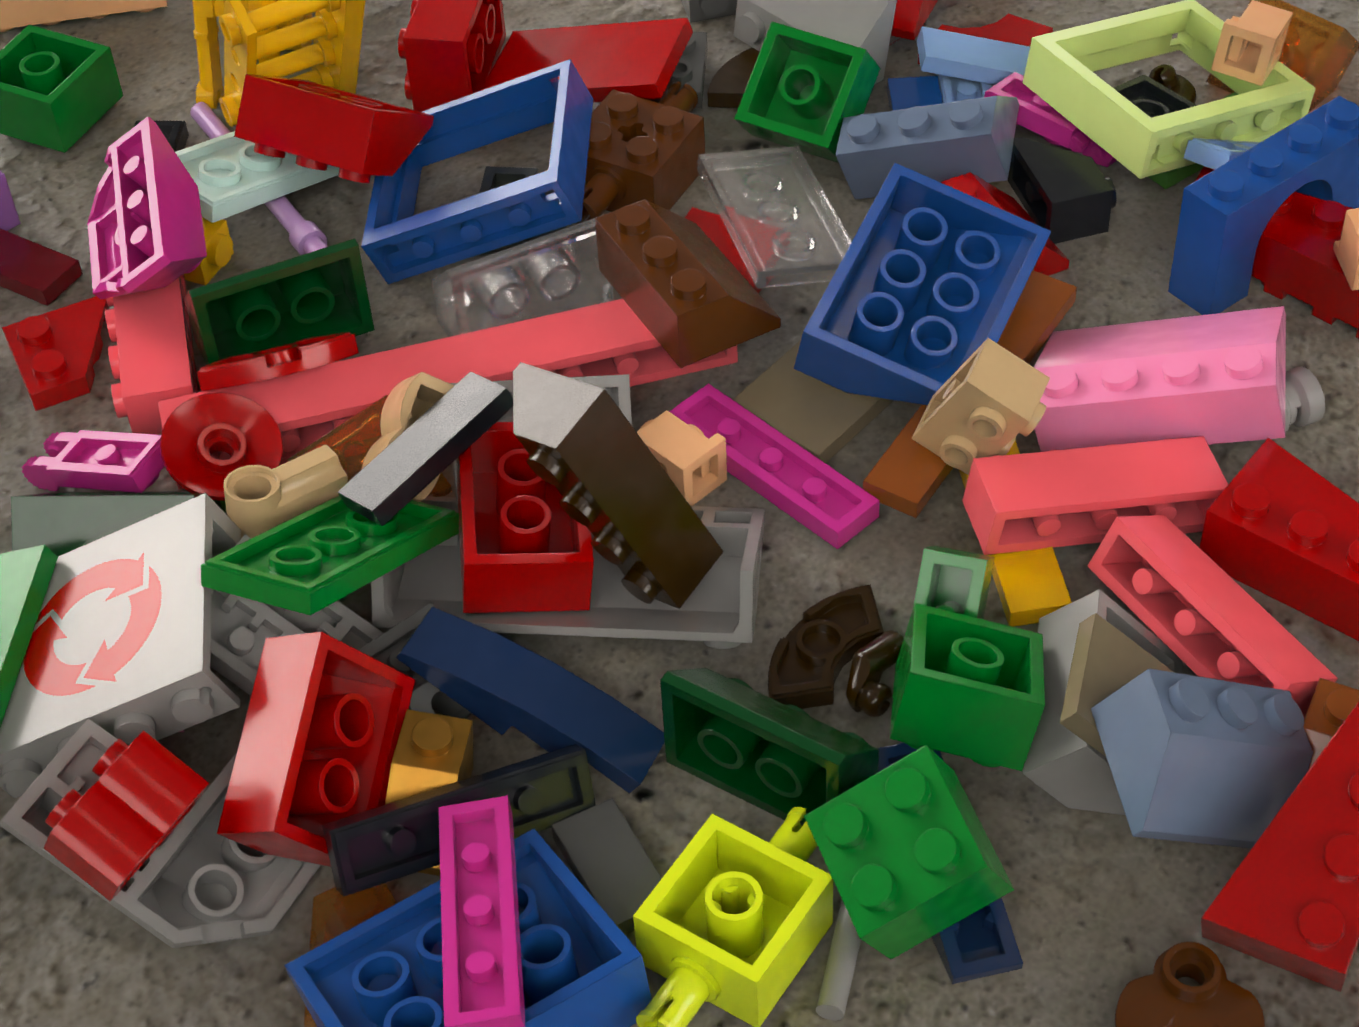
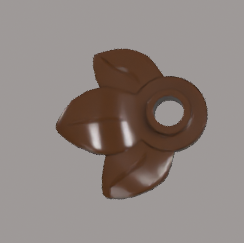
[1115,942,1265,1027]

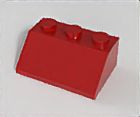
[234,74,434,183]
[217,632,415,867]

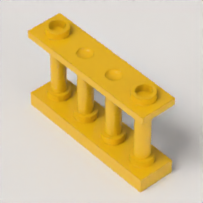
[219,0,365,127]

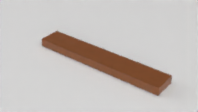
[863,270,1077,518]

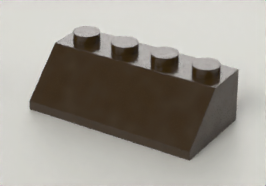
[513,362,724,609]

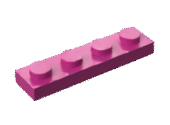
[669,383,880,549]
[439,795,526,1027]

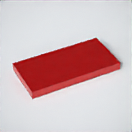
[480,18,693,102]

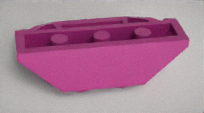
[87,117,207,299]

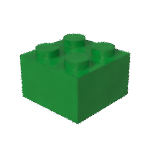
[734,21,881,163]
[0,25,123,153]
[890,603,1045,771]
[804,745,1014,960]

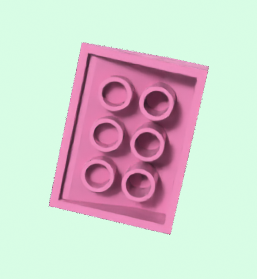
[1034,306,1286,452]

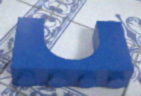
[1168,95,1359,315]

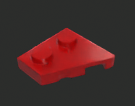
[2,296,110,411]

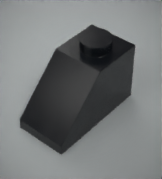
[1008,137,1117,244]

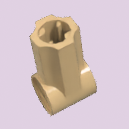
[224,444,348,538]

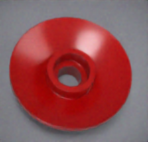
[160,392,283,501]

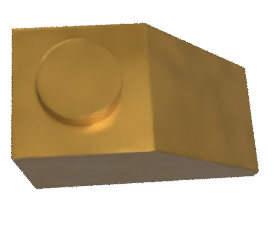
[385,709,473,876]

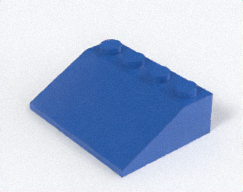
[794,163,1051,405]
[285,829,652,1027]

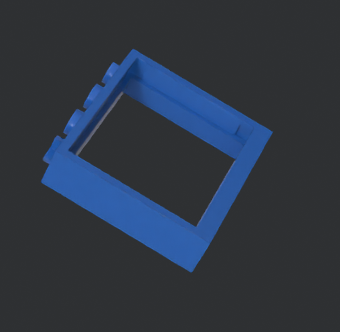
[361,59,593,284]

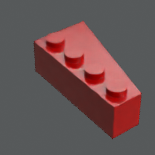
[1195,166,1359,339]
[1200,438,1359,641]
[1201,702,1359,992]

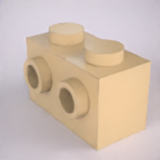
[911,338,1050,475]

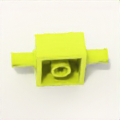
[633,807,834,1027]

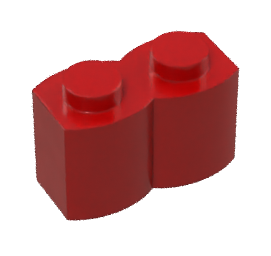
[44,731,209,901]

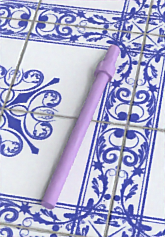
[190,102,328,255]

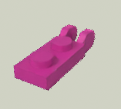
[21,430,165,493]

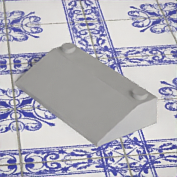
[371,496,765,649]

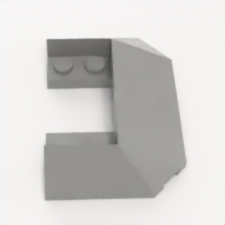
[0,534,383,948]

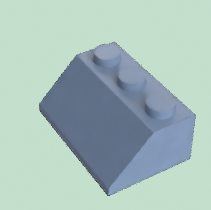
[836,96,1019,200]
[1091,669,1313,849]

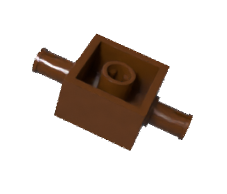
[575,81,706,228]

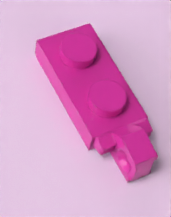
[984,72,1117,167]

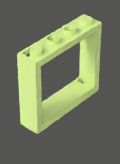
[1022,0,1316,179]

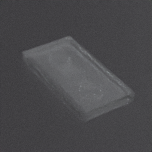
[697,146,852,289]

